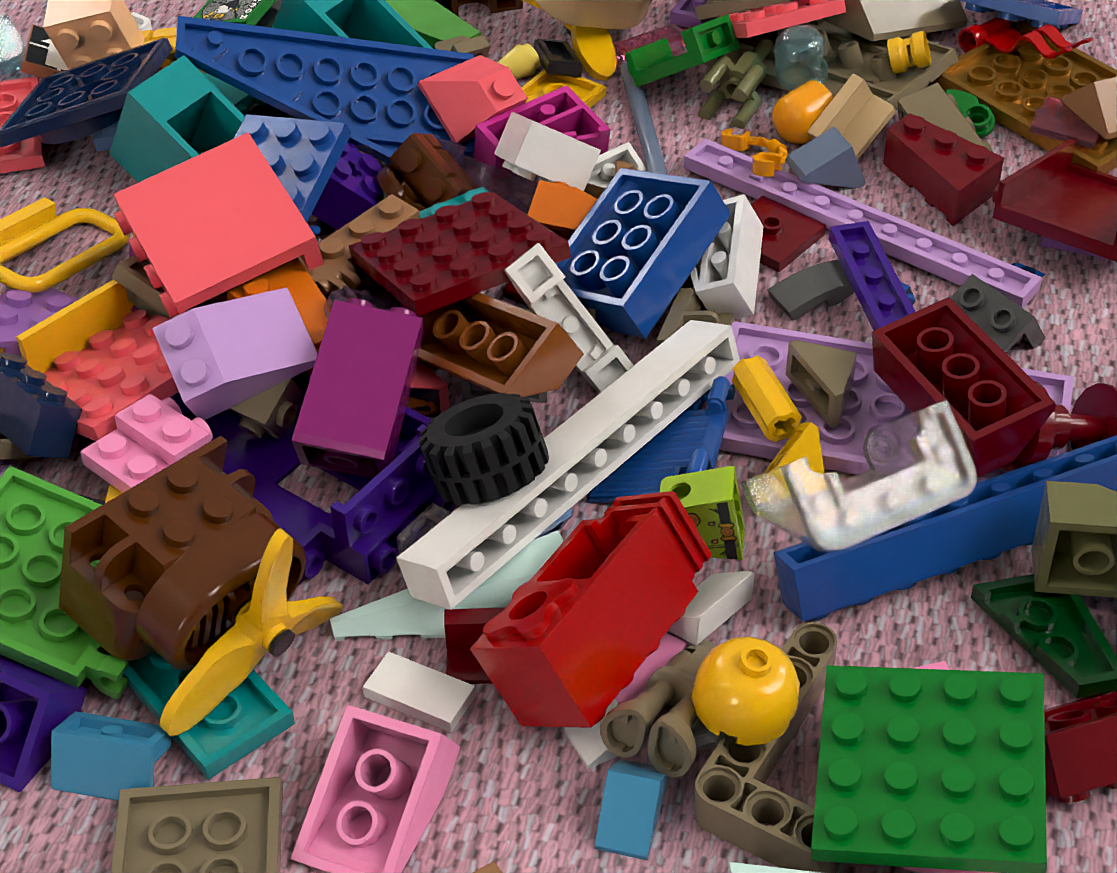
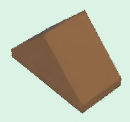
[1062,77,1117,140]

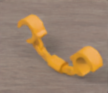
[721,128,787,177]

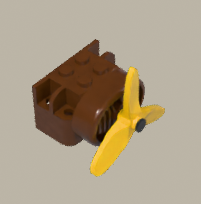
[59,436,343,736]

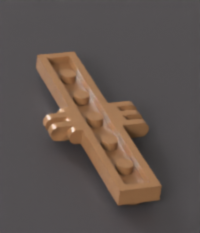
[298,194,420,299]

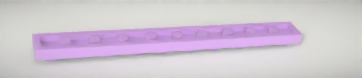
[684,138,1042,308]

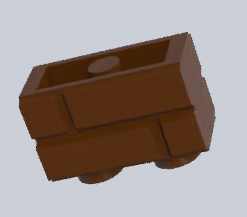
[389,133,478,207]

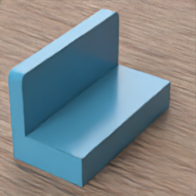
[51,711,172,801]

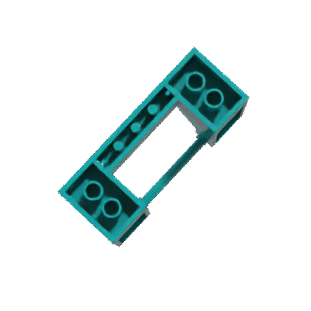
[109,0,433,183]

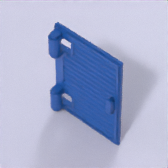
[587,376,736,503]

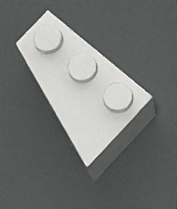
[690,194,764,319]

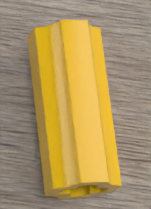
[731,355,802,443]

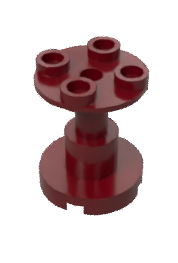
[1000,380,1117,472]

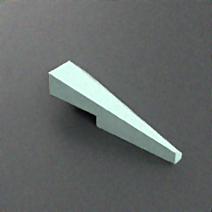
[330,530,564,641]

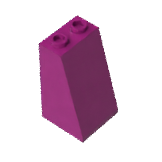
[292,298,424,479]

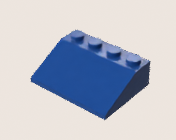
[555,168,731,339]

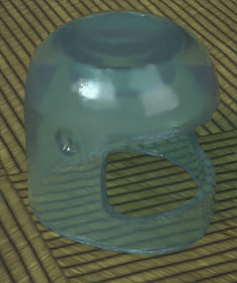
[774,24,828,90]

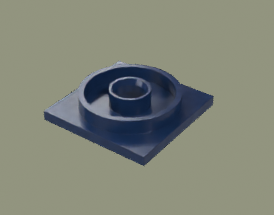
[0,38,172,148]

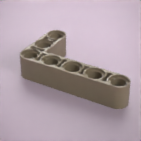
[693,622,839,873]

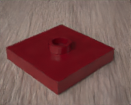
[751,195,826,272]

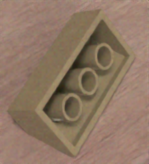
[823,0,968,41]

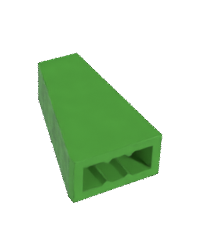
[385,0,481,49]

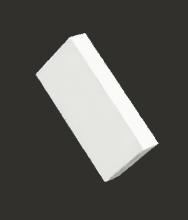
[363,651,476,733]

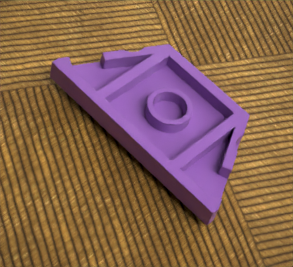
[0,287,79,356]

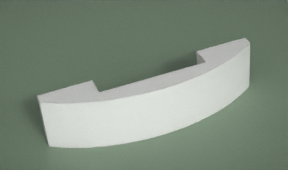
[504,243,634,394]

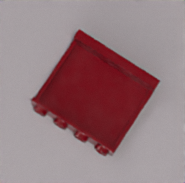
[992,139,1117,262]

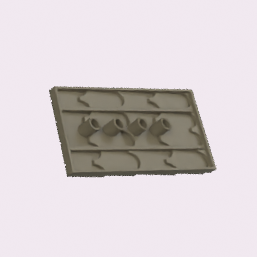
[702,10,959,110]

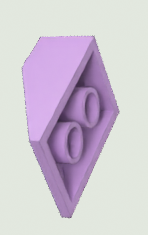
[152,288,318,420]

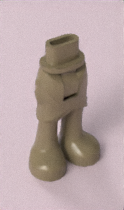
[600,640,718,778]

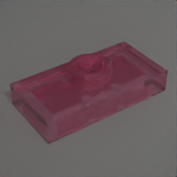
[613,24,686,62]

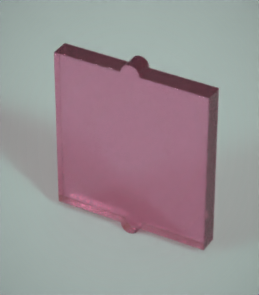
[1029,96,1101,149]

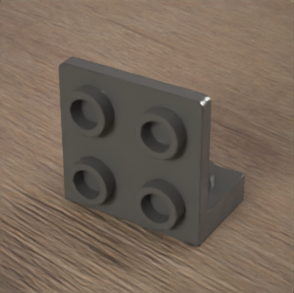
[950,274,1046,353]

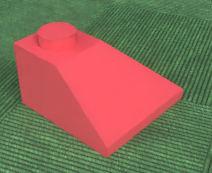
[418,55,528,146]

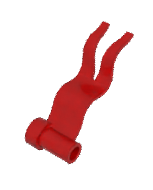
[958,17,1093,59]

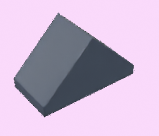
[786,127,866,188]

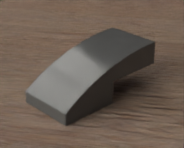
[767,259,855,321]

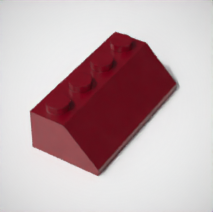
[872,297,1056,480]
[1044,691,1117,803]

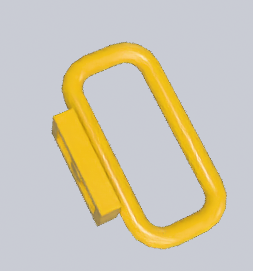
[0,197,130,293]

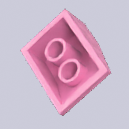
[290,705,460,873]

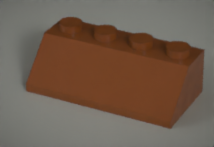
[418,293,584,397]

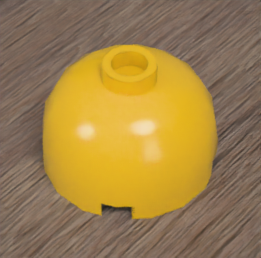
[691,636,800,746]

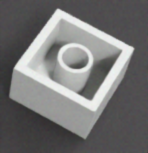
[494,112,601,191]

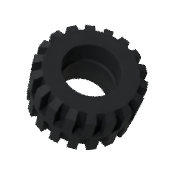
[419,393,549,505]

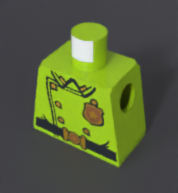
[660,466,745,560]

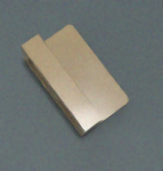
[807,73,896,161]

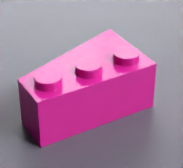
[474,85,611,180]

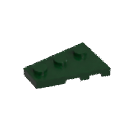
[971,574,1117,698]

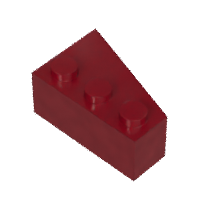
[883,113,1004,226]

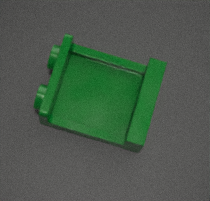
[625,14,740,87]

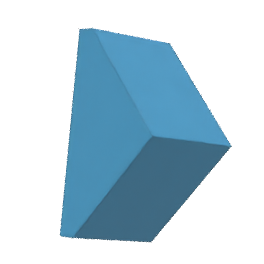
[595,758,670,860]

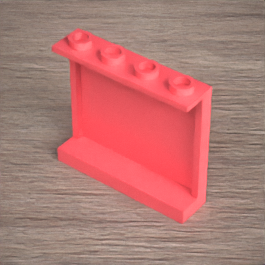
[113,132,324,318]

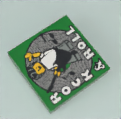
[193,0,276,26]

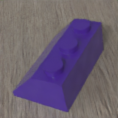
[0,655,88,792]

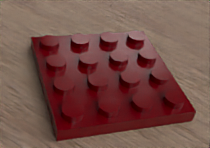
[349,192,571,317]

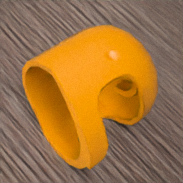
[772,80,834,145]

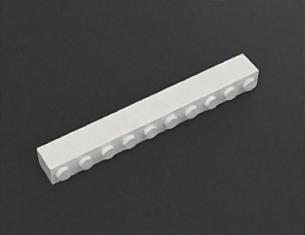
[396,320,740,610]

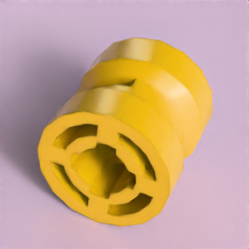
[887,31,931,74]

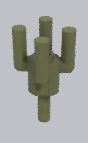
[698,38,773,129]

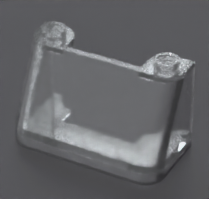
[740,400,977,553]

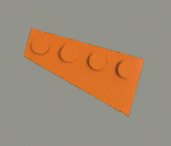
[226,257,332,375]

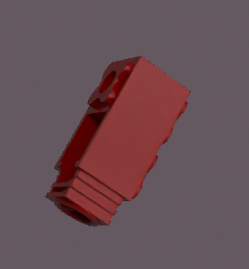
[470,491,712,728]

